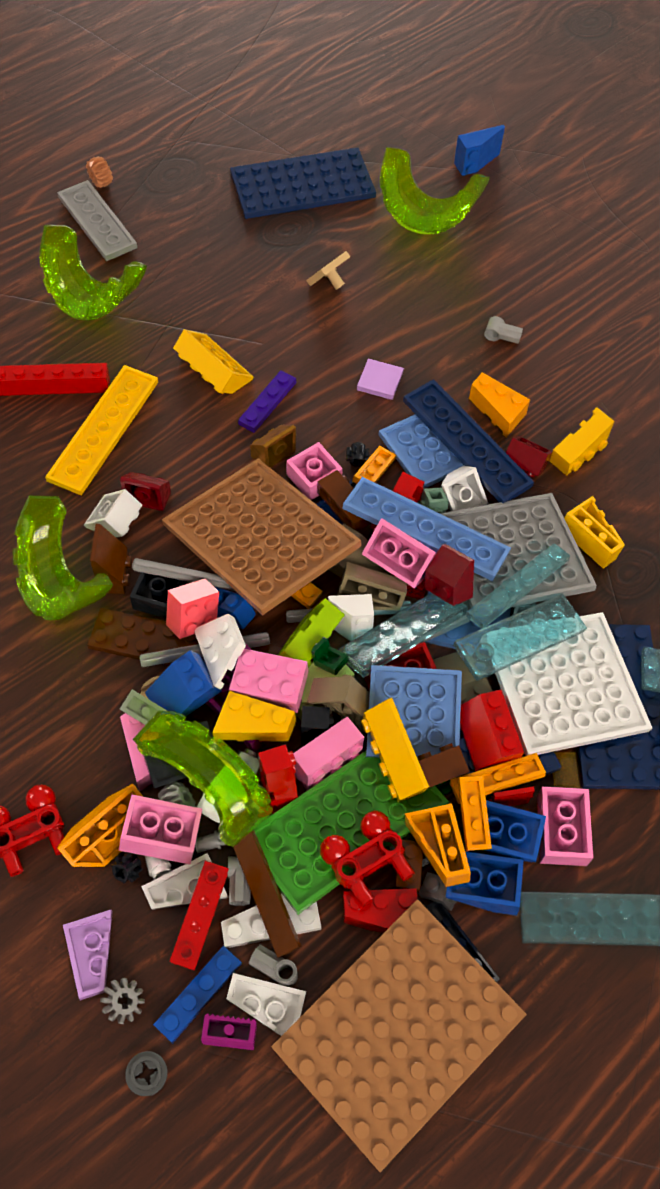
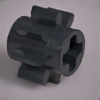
[346,442,370,467]
[111,852,143,883]

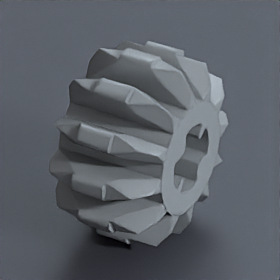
[158,781,196,807]
[100,978,145,1024]

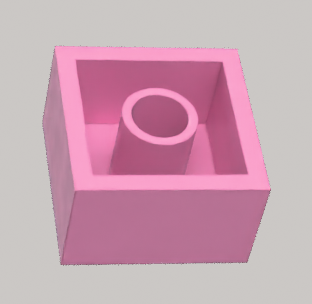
[286,442,342,500]

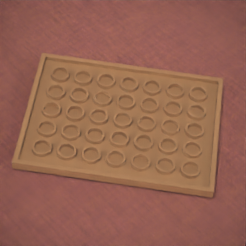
[162,459,362,616]
[271,899,527,1172]

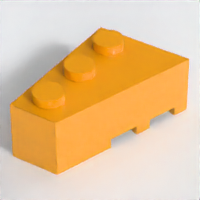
[469,372,530,438]
[405,803,471,887]

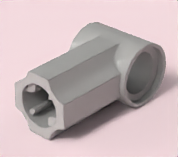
[484,316,523,344]
[228,856,251,906]
[249,944,298,987]

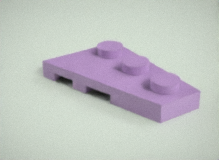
[63,910,113,1000]

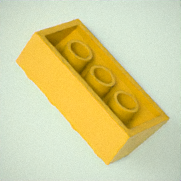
[173,329,254,394]
[361,698,429,803]

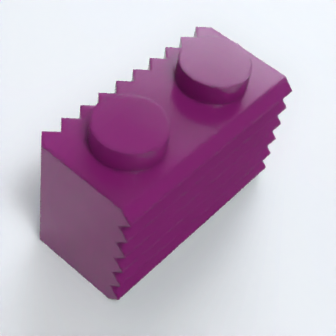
[201,1013,257,1050]

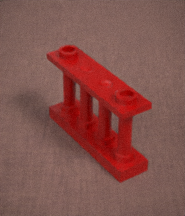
[170,861,229,971]

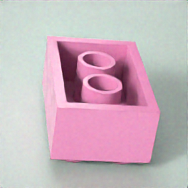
[229,649,309,713]
[293,716,364,791]
[537,787,593,866]

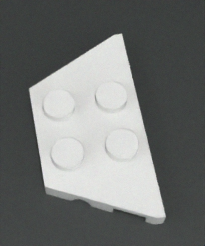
[194,614,246,689]

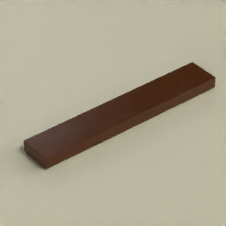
[223,810,302,958]

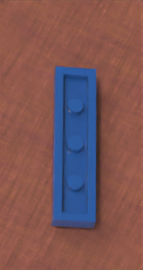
[153,946,242,1044]

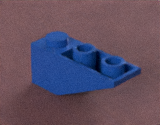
[215,587,256,629]

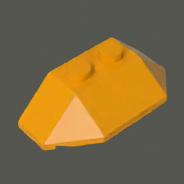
[57,784,143,867]

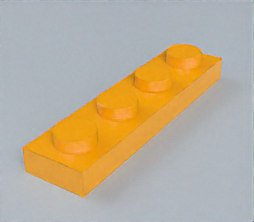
[450,753,546,804]

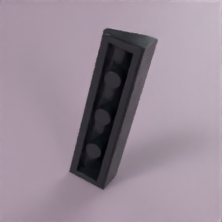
[425,901,500,982]

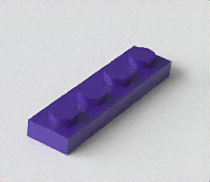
[238,370,296,433]

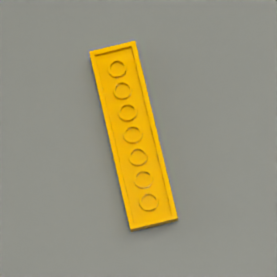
[45,365,159,496]

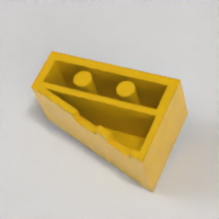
[550,407,614,476]
[564,496,625,568]
[212,691,296,742]

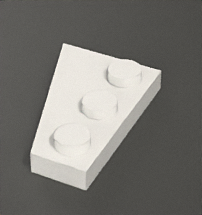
[141,853,228,910]
[226,973,306,1036]

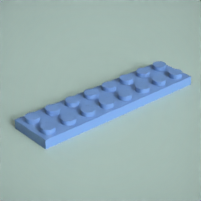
[342,477,511,582]

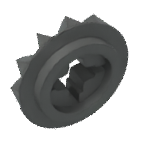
[125,1051,167,1096]

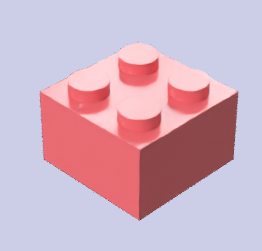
[166,579,219,639]

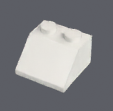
[84,489,142,537]
[328,594,374,642]

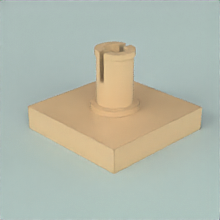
[306,251,350,290]

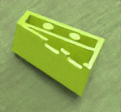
[278,598,345,668]

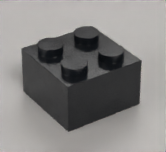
[130,572,187,619]

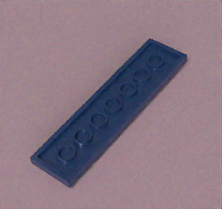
[403,379,534,503]

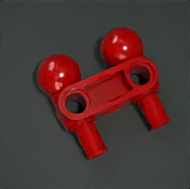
[0,784,65,877]
[320,810,415,907]

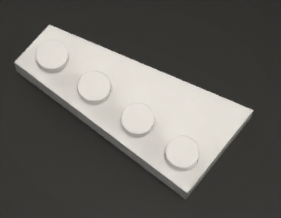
[221,894,321,948]

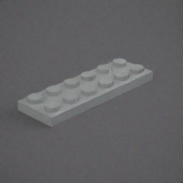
[57,180,137,261]

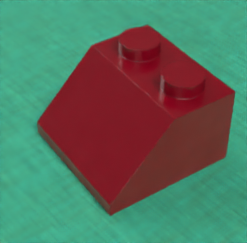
[505,436,553,477]
[120,472,171,511]
[425,544,474,606]

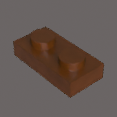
[395,840,423,892]

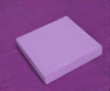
[357,359,404,400]

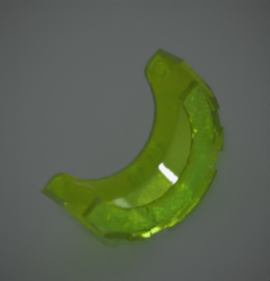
[380,147,490,235]
[40,225,147,321]
[13,496,113,621]
[133,711,273,847]

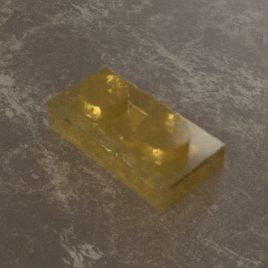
[553,752,580,789]

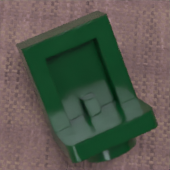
[311,637,349,675]

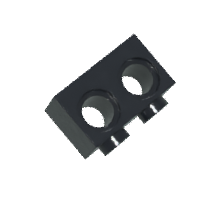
[301,706,334,745]

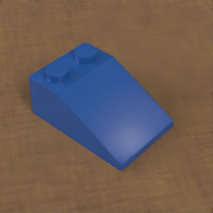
[454,125,505,176]
[145,650,222,719]
[464,800,546,863]
[446,852,524,916]

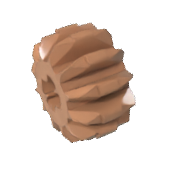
[86,156,113,188]

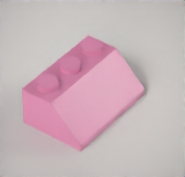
[362,518,436,588]
[119,795,202,864]

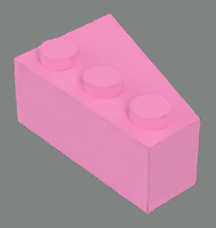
[120,713,162,791]

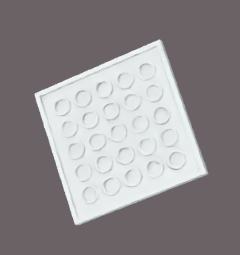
[482,612,652,756]

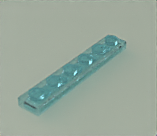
[466,543,570,629]

